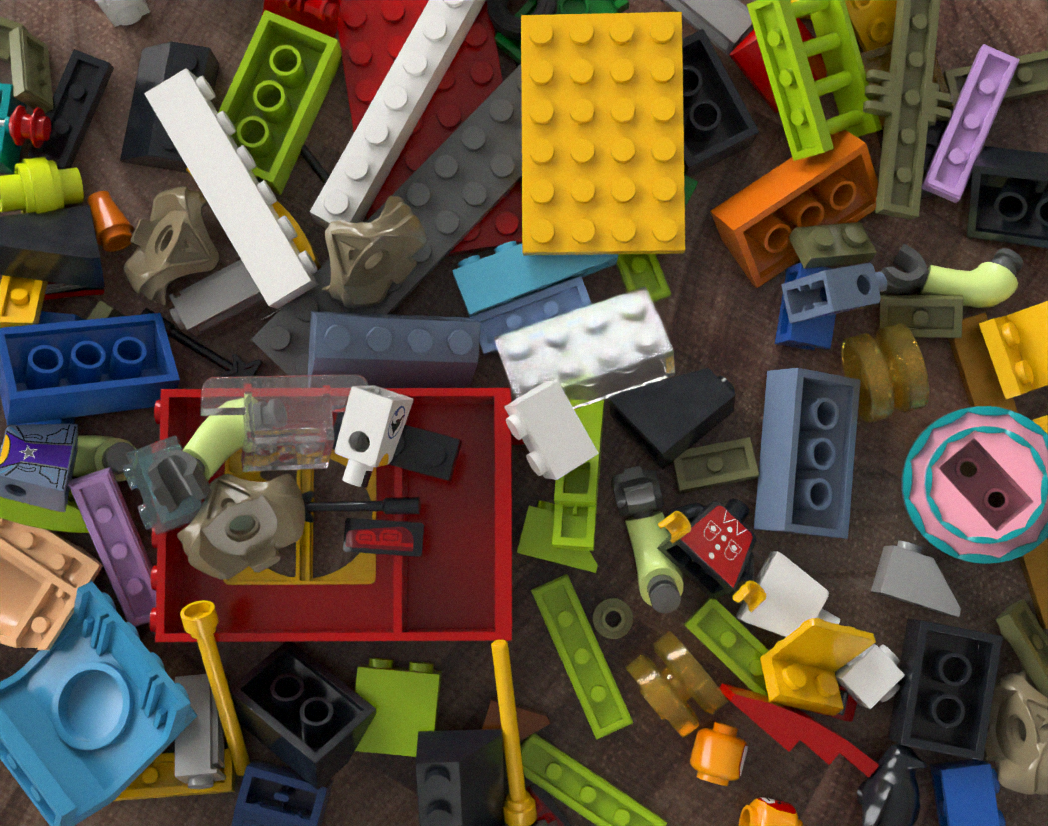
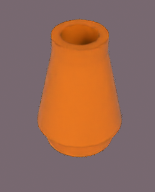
[87,191,134,252]

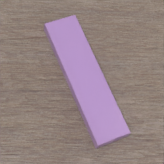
[922,44,1020,203]
[68,467,156,627]

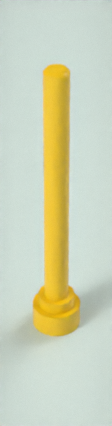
[180,600,250,776]
[491,639,537,826]

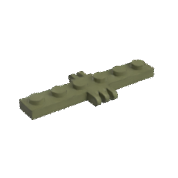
[863,0,953,220]

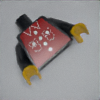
[657,498,766,612]

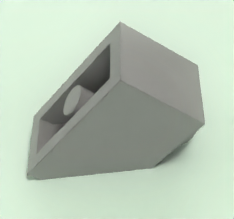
[871,540,961,617]

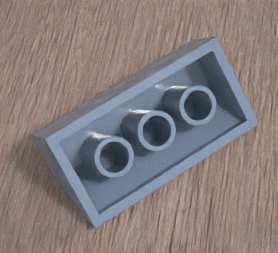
[307,311,481,389]
[754,368,860,539]

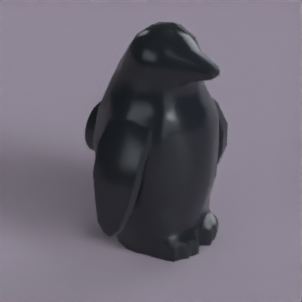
[857,744,927,826]

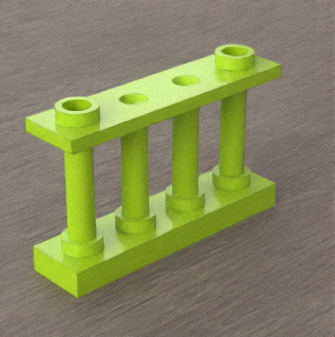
[747,0,882,161]

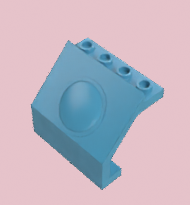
[0,581,198,826]

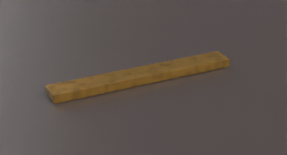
[948,312,1048,629]

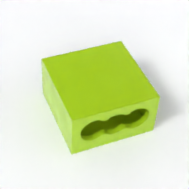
[355,657,442,757]

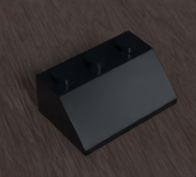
[120,41,220,173]
[967,146,1048,248]
[229,642,376,790]
[416,729,505,826]

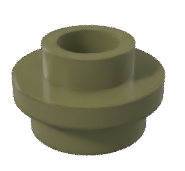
[593,598,633,639]

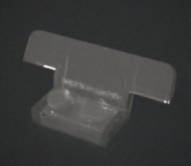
[200,374,368,472]

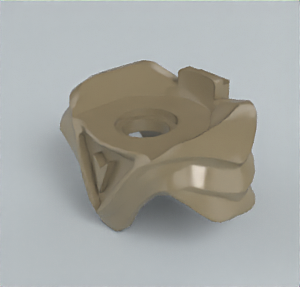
[124,186,219,305]
[322,196,427,308]
[177,474,305,580]
[984,670,1048,795]

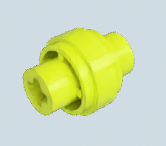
[0,157,84,214]

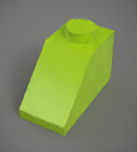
[517,500,598,573]

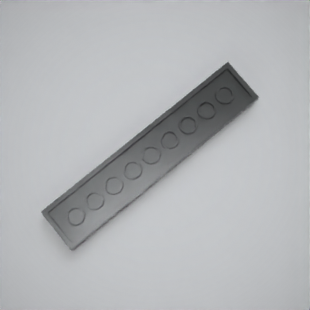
[251,64,522,389]

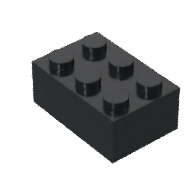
[682,29,759,177]
[888,618,1003,761]

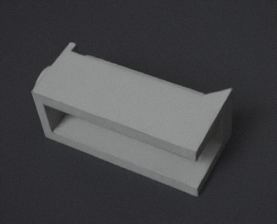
[660,0,754,56]
[169,259,265,336]
[175,674,230,789]

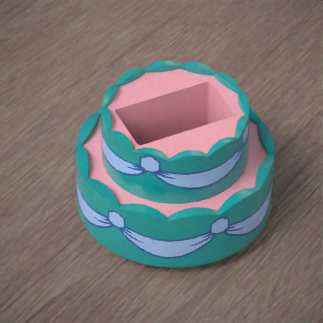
[901,406,1048,564]

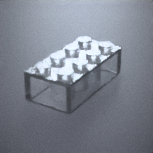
[494,286,675,409]

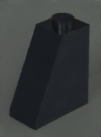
[0,205,105,288]
[609,368,736,470]

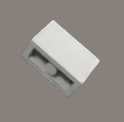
[504,380,599,480]

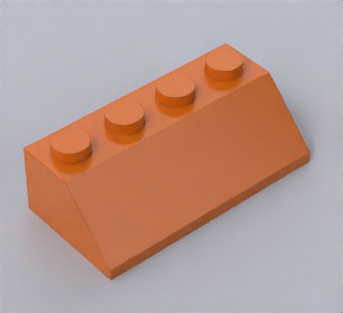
[710,130,878,288]

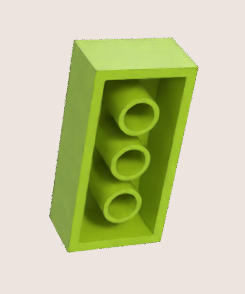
[218,10,343,195]

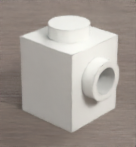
[835,644,905,709]

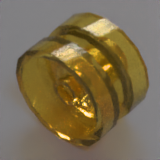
[841,323,929,423]
[625,631,728,739]

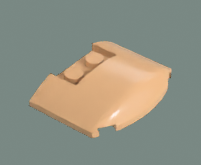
[0,518,103,650]

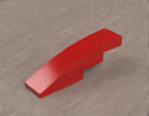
[717,683,879,778]

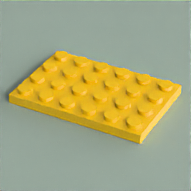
[521,12,685,256]

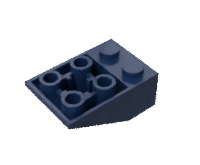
[231,759,334,826]

